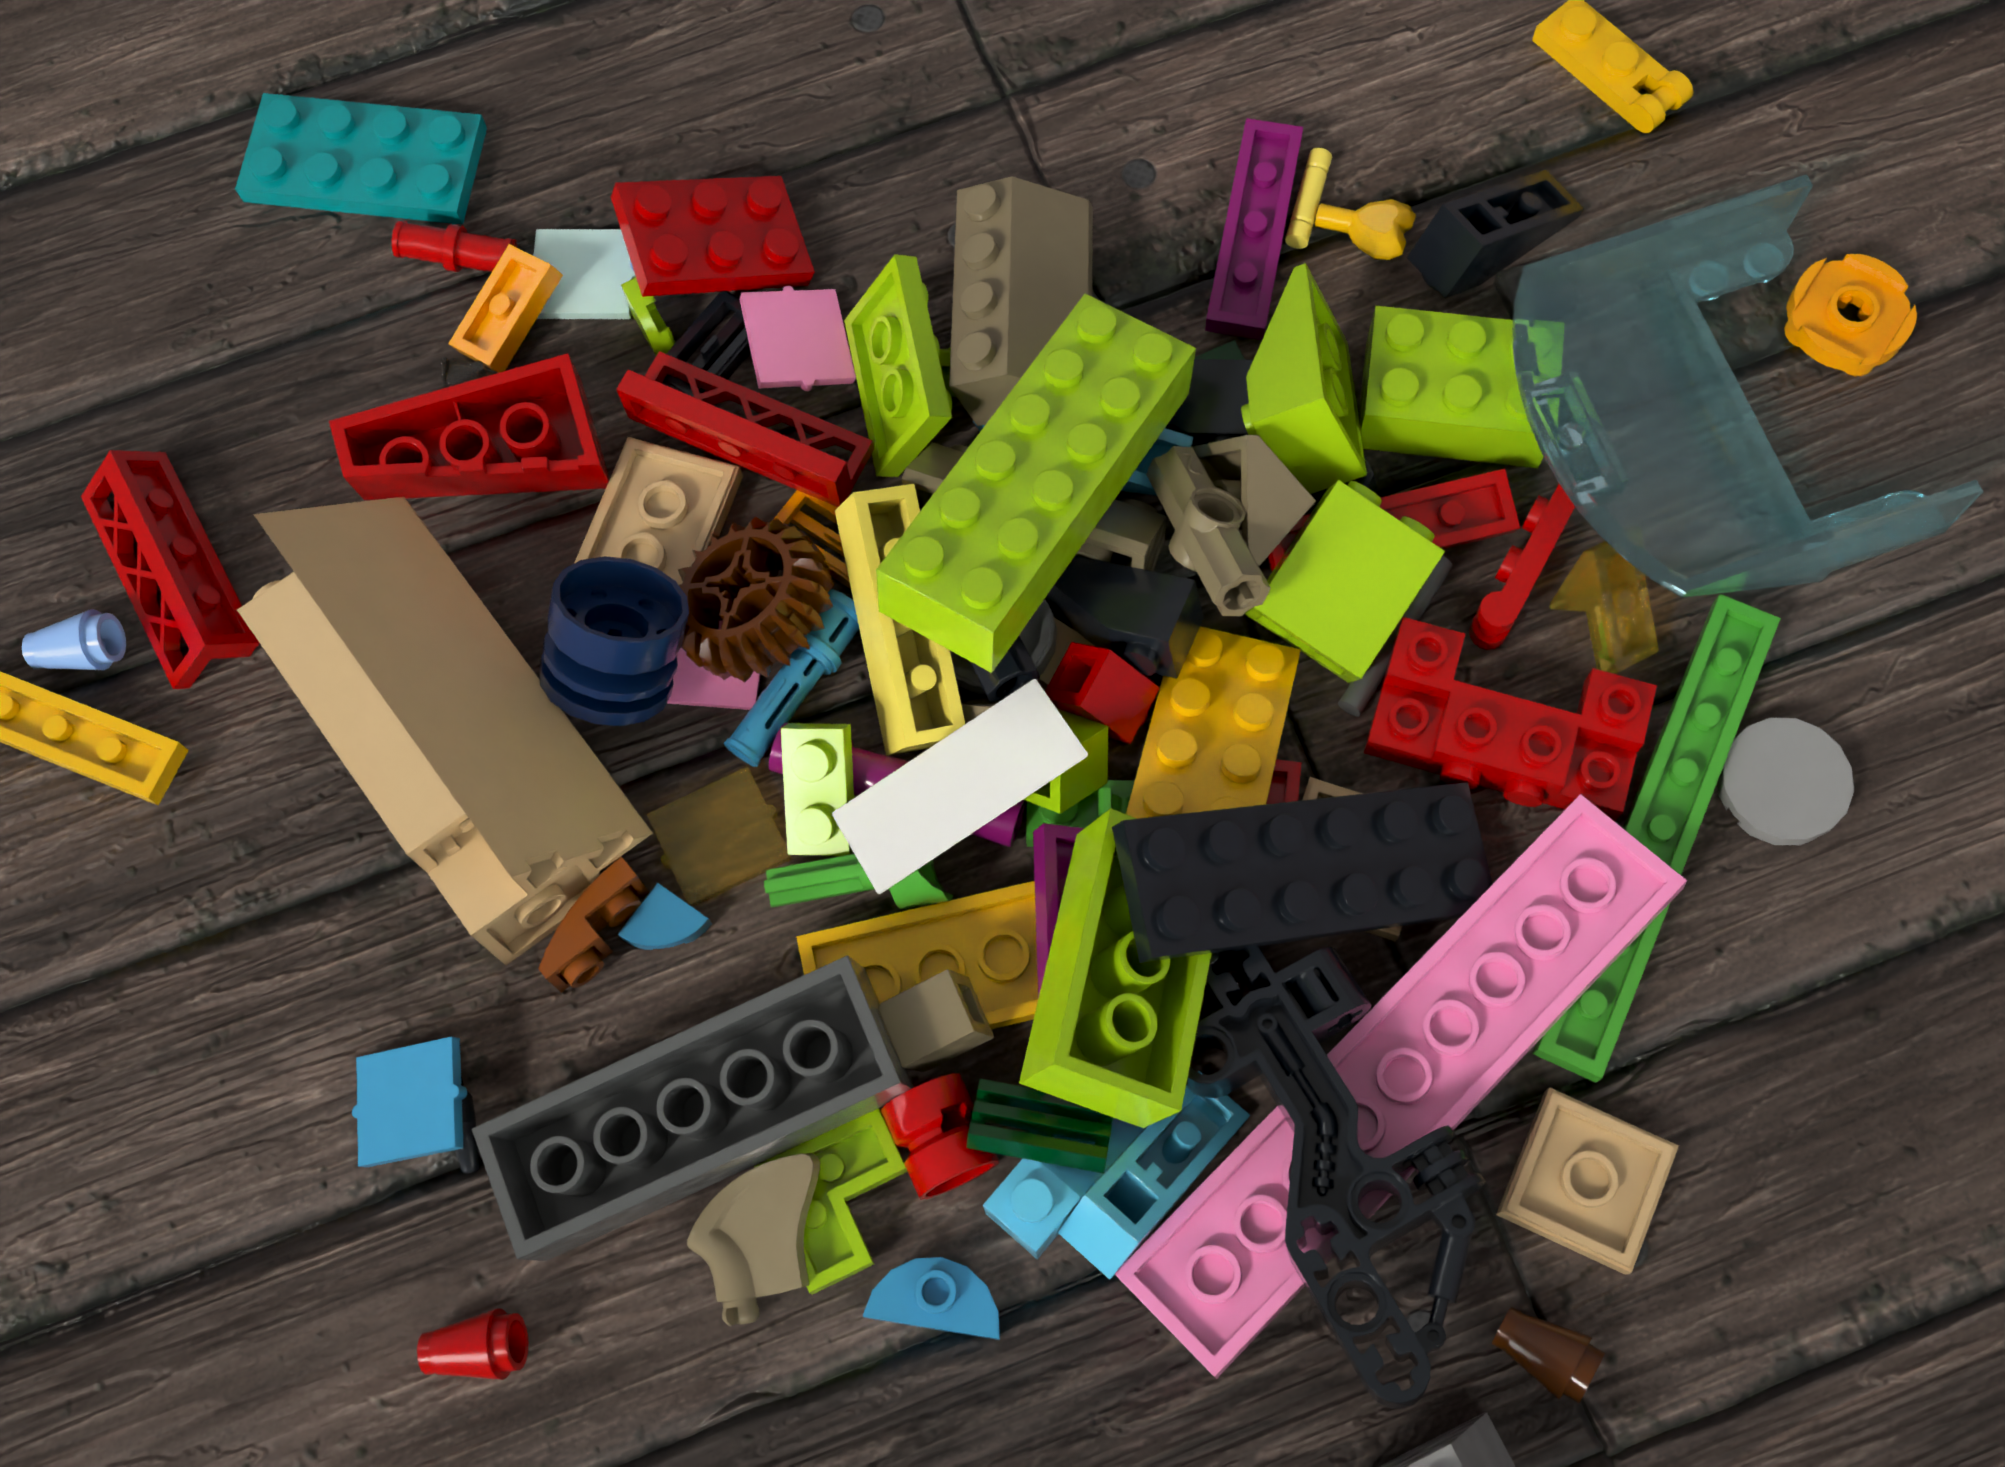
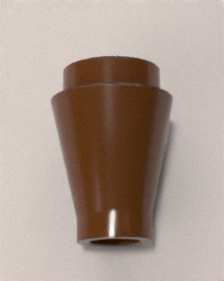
[1492,1306,1605,1403]

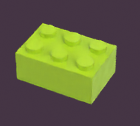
[1359,306,1561,468]

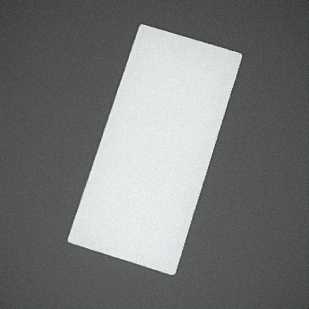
[832,679,1088,894]

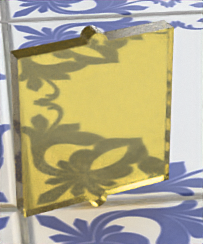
[647,766,792,907]

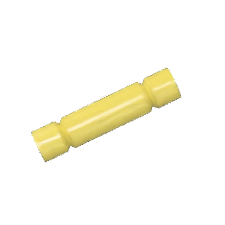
[1285,148,1332,249]

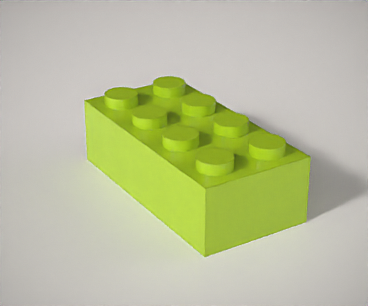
[1019,808,1212,1128]

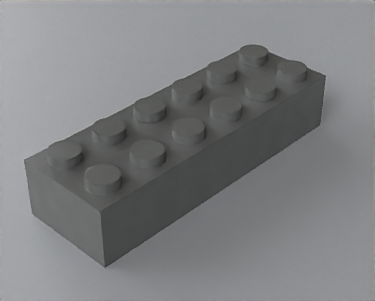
[472,955,914,1261]

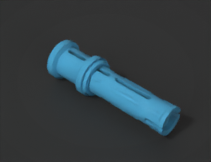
[724,589,860,767]

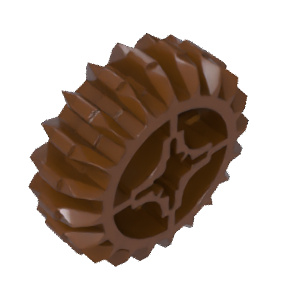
[678,517,834,682]

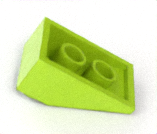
[1241,263,1367,494]

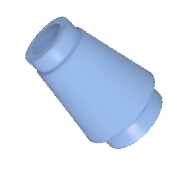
[22,609,126,670]

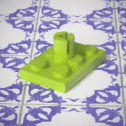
[844,254,956,477]

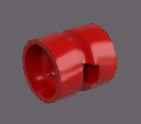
[881,1073,1000,1200]

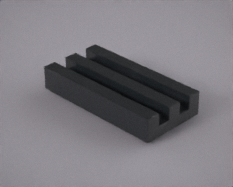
[662,291,751,396]

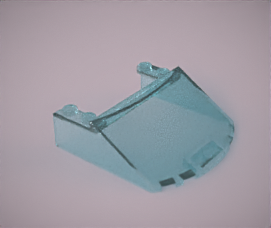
[1512,175,1983,598]

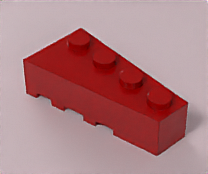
[329,353,610,501]

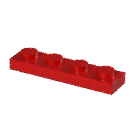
[1268,469,1520,572]

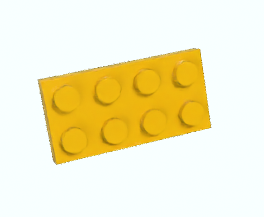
[1126,626,1301,819]
[796,881,1038,1029]

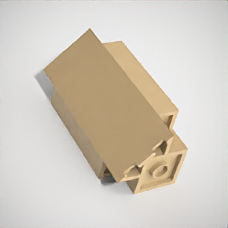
[237,497,653,965]

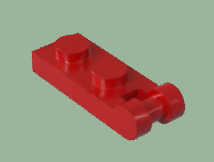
[1469,479,1584,650]

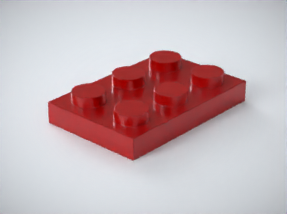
[611,176,815,297]

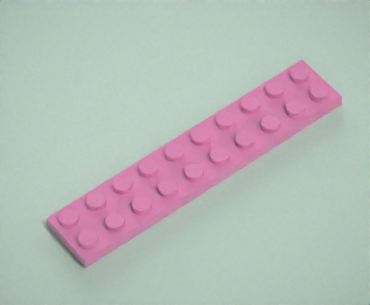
[1115,794,1687,1379]

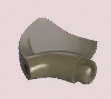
[687,1153,820,1326]

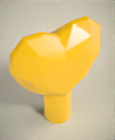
[1315,199,1416,260]

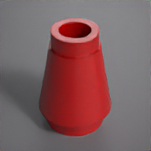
[417,1308,529,1380]

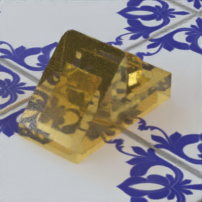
[1549,531,1659,673]

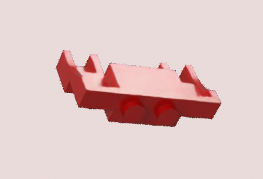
[1363,617,1657,822]

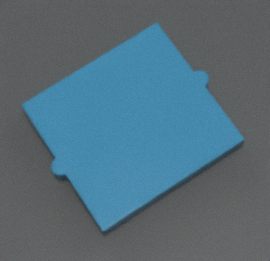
[352,1036,467,1167]

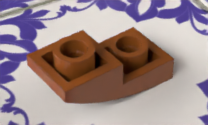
[538,856,649,993]

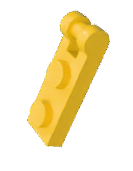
[1532,0,1694,133]

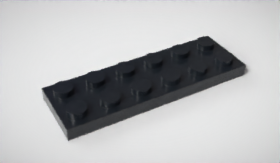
[1112,782,1493,963]

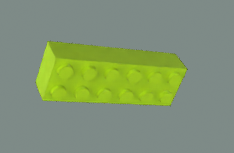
[876,293,1196,673]

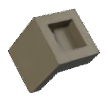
[879,969,995,1072]

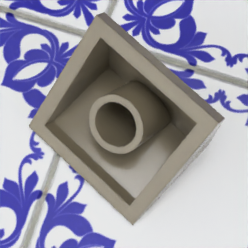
[1191,435,1316,571]

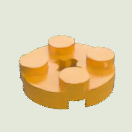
[1784,254,1917,376]

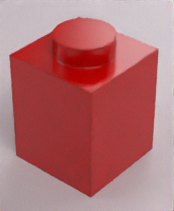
[1045,642,1160,744]

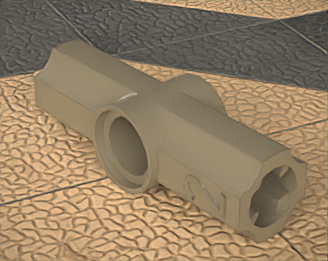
[1146,446,1271,616]

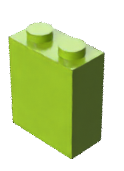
[1245,480,1445,683]

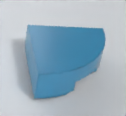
[618,883,712,950]

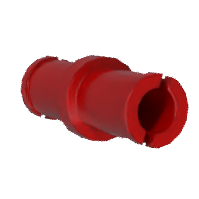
[392,220,517,272]

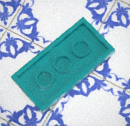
[235,93,487,225]

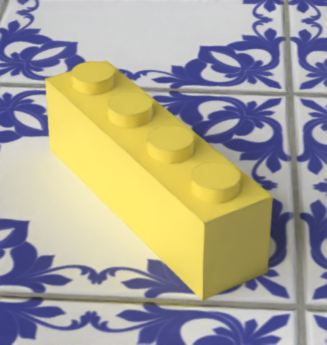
[834,484,965,756]

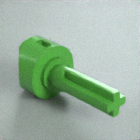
[764,854,953,909]

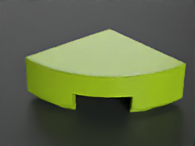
[621,277,675,356]

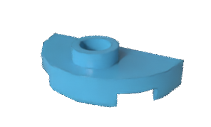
[862,1257,1000,1340]

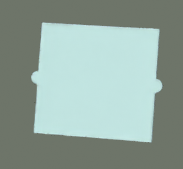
[533,229,636,319]

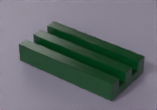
[966,1079,1113,1174]

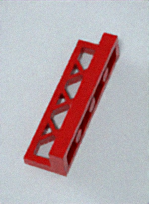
[616,351,874,507]
[81,450,259,689]

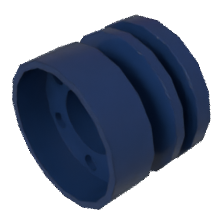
[539,556,689,726]

